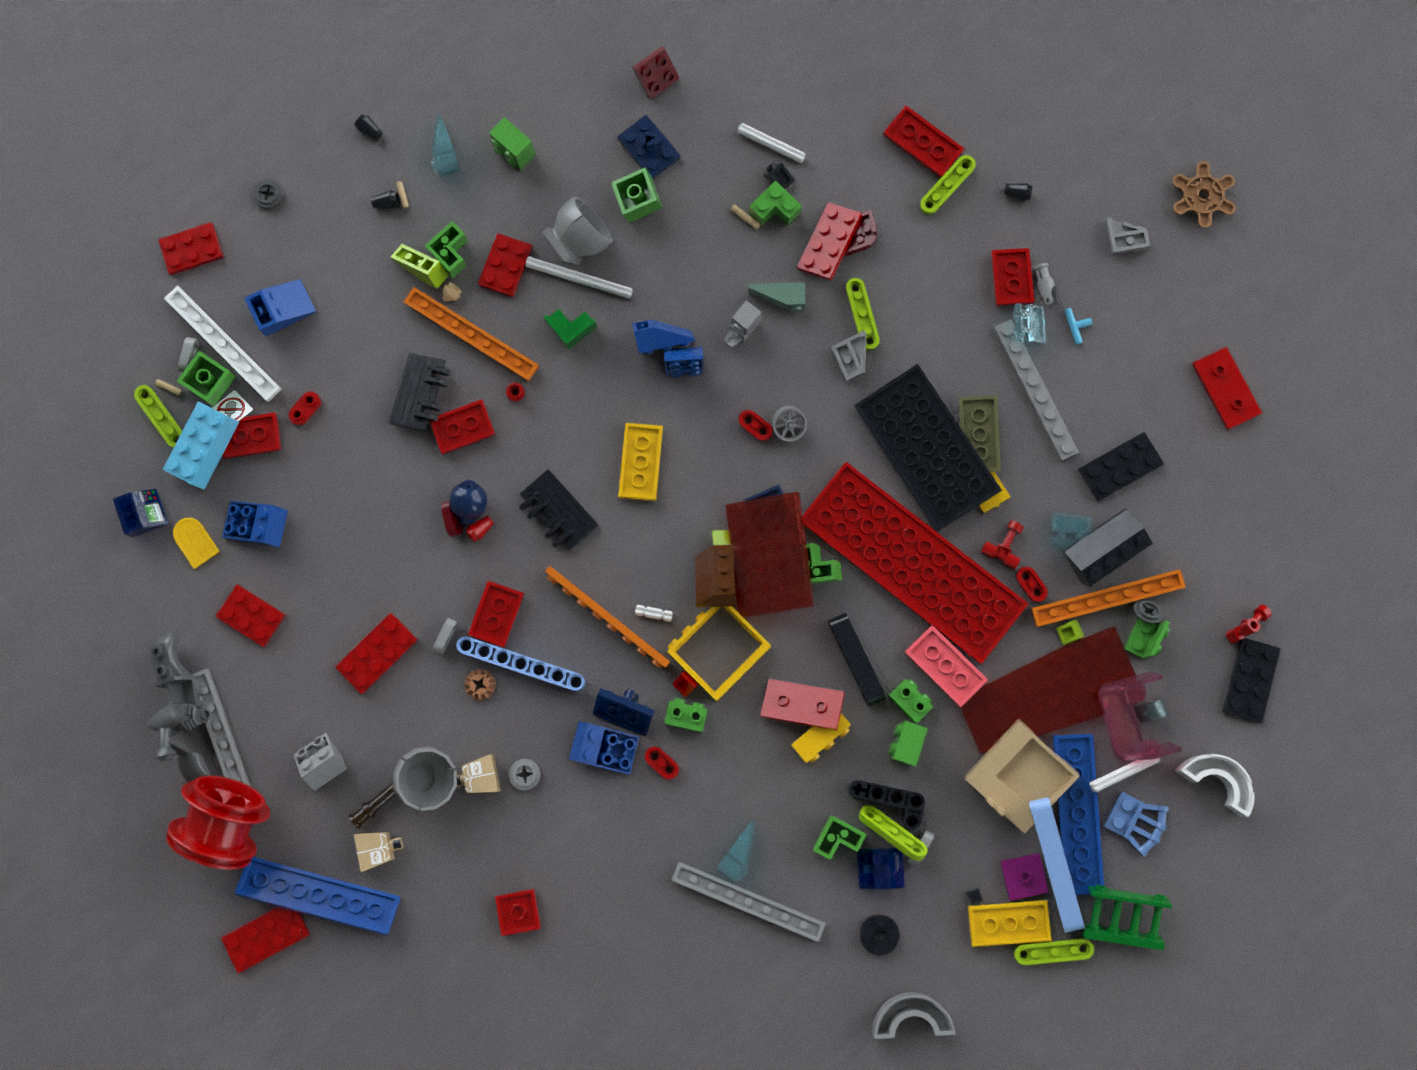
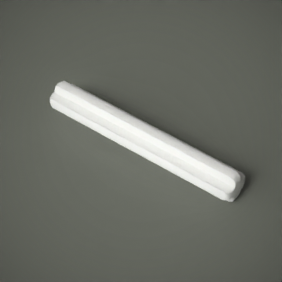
[738,123,806,163]
[1089,753,1160,792]

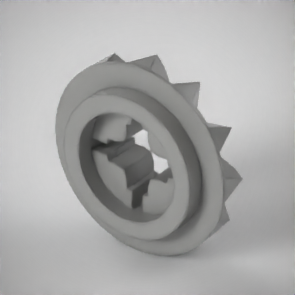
[509,759,541,790]

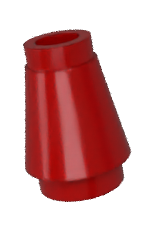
[465,515,494,542]

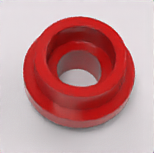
[506,383,525,402]

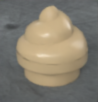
[443,282,462,302]

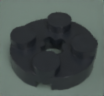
[860,914,900,956]

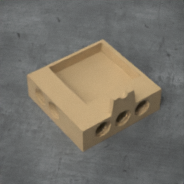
[965,719,1079,834]

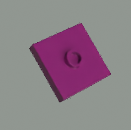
[1000,853,1049,901]

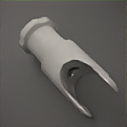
[1032,263,1058,306]

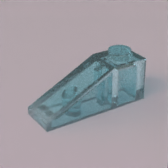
[430,114,461,177]
[717,820,755,882]

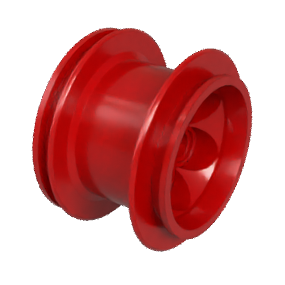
[166,776,271,870]

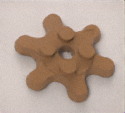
[1172,161,1236,228]

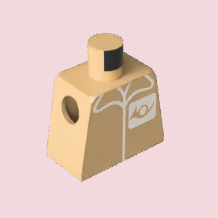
[456,754,501,793]
[354,832,403,872]

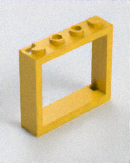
[667,606,771,702]

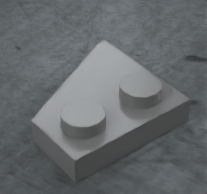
[1105,218,1151,255]
[832,330,866,381]

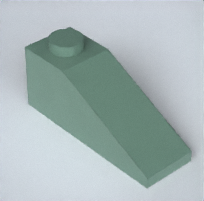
[748,282,806,312]

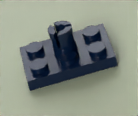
[617,115,681,179]
[592,688,655,736]

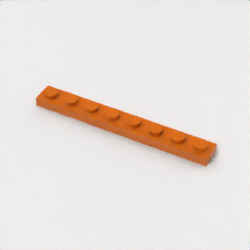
[403,287,539,382]
[545,565,671,669]
[1031,569,1186,627]

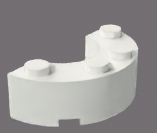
[1175,754,1255,817]

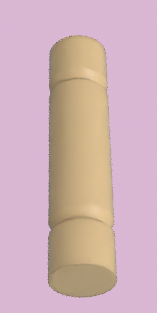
[730,204,761,230]

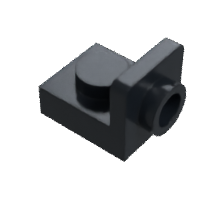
[763,162,795,189]

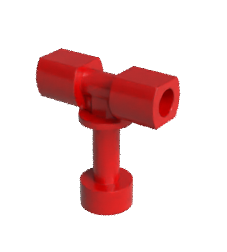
[980,520,1024,570]
[1225,605,1272,644]

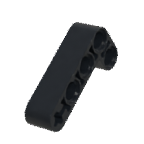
[848,780,925,830]

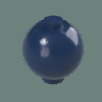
[449,480,488,524]

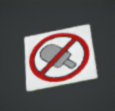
[212,390,253,421]

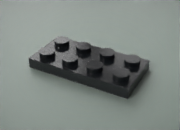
[1078,431,1164,502]
[1222,638,1281,723]

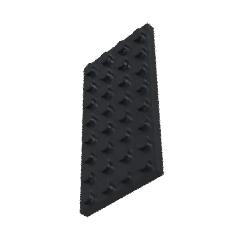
[854,363,1002,532]

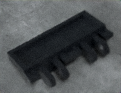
[389,353,451,431]
[519,469,599,550]

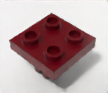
[632,46,680,99]

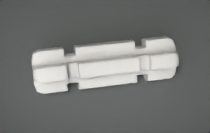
[635,605,673,622]

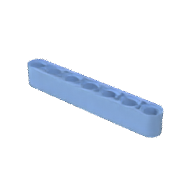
[457,637,586,692]
[1029,797,1085,933]

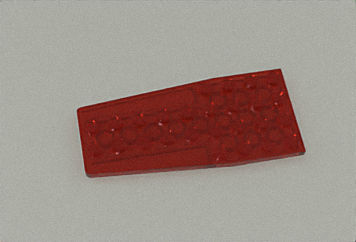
[960,626,1146,753]

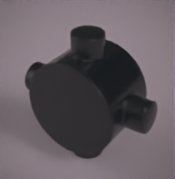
[966,888,983,905]

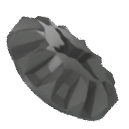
[253,179,283,209]
[1133,599,1164,626]

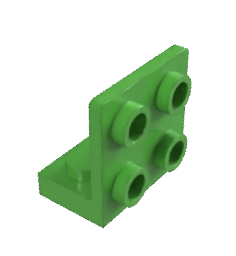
[1123,619,1170,660]

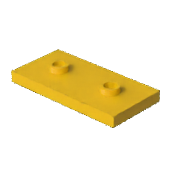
[618,423,663,501]
[967,900,1052,947]

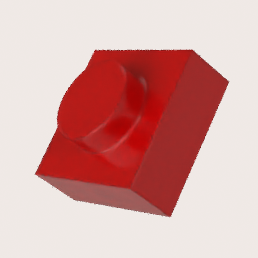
[672,670,699,698]

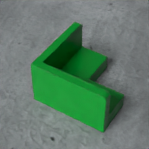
[543,309,597,350]

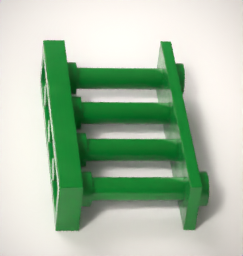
[1080,884,1172,951]

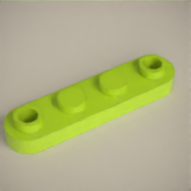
[920,155,976,215]
[846,278,880,351]
[134,385,183,448]
[859,805,928,861]
[1013,938,1094,965]

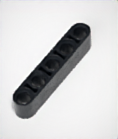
[828,613,887,707]

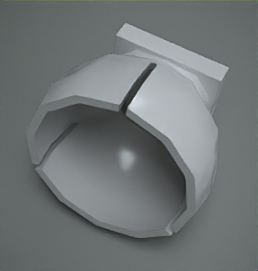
[542,197,613,265]
[393,747,457,811]

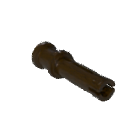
[348,782,396,829]

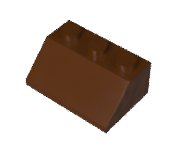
[695,545,735,607]

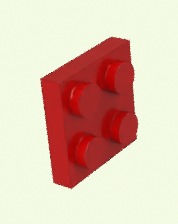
[495,888,541,936]

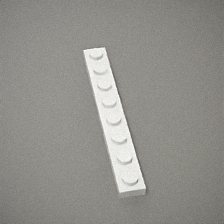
[164,285,282,402]

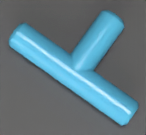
[1064,308,1092,345]

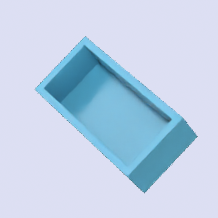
[163,402,239,489]

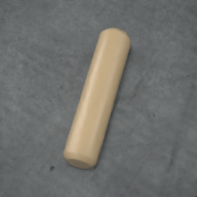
[396,181,409,209]
[155,379,183,396]

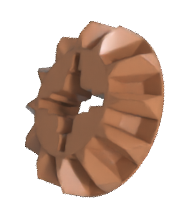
[464,669,496,700]

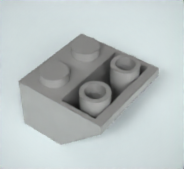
[293,733,347,791]

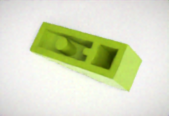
[391,244,449,289]

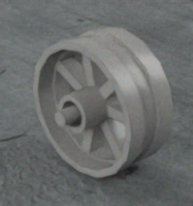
[771,406,807,442]

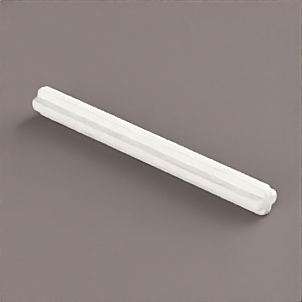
[525,257,633,299]

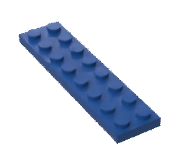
[1052,734,1104,895]
[234,857,401,936]

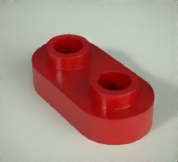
[288,391,321,426]
[739,410,773,441]
[1016,566,1048,602]
[645,746,679,779]

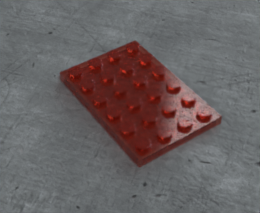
[725,491,814,618]

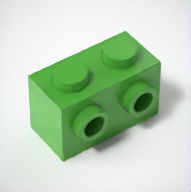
[888,679,933,724]
[664,698,708,733]

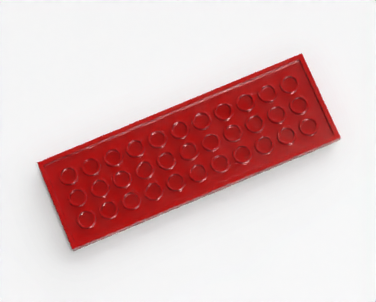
[798,462,1029,664]

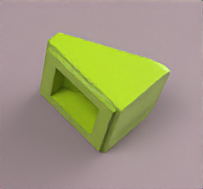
[712,530,732,545]
[1056,619,1084,646]

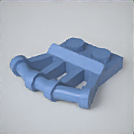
[1103,792,1169,858]

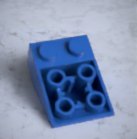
[244,279,316,336]
[632,319,695,355]
[664,346,704,378]
[222,500,288,548]
[569,721,640,775]

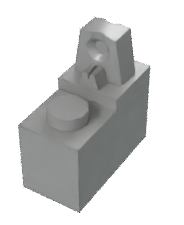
[724,300,761,349]

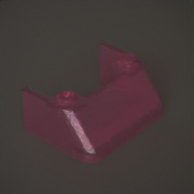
[1098,671,1182,761]

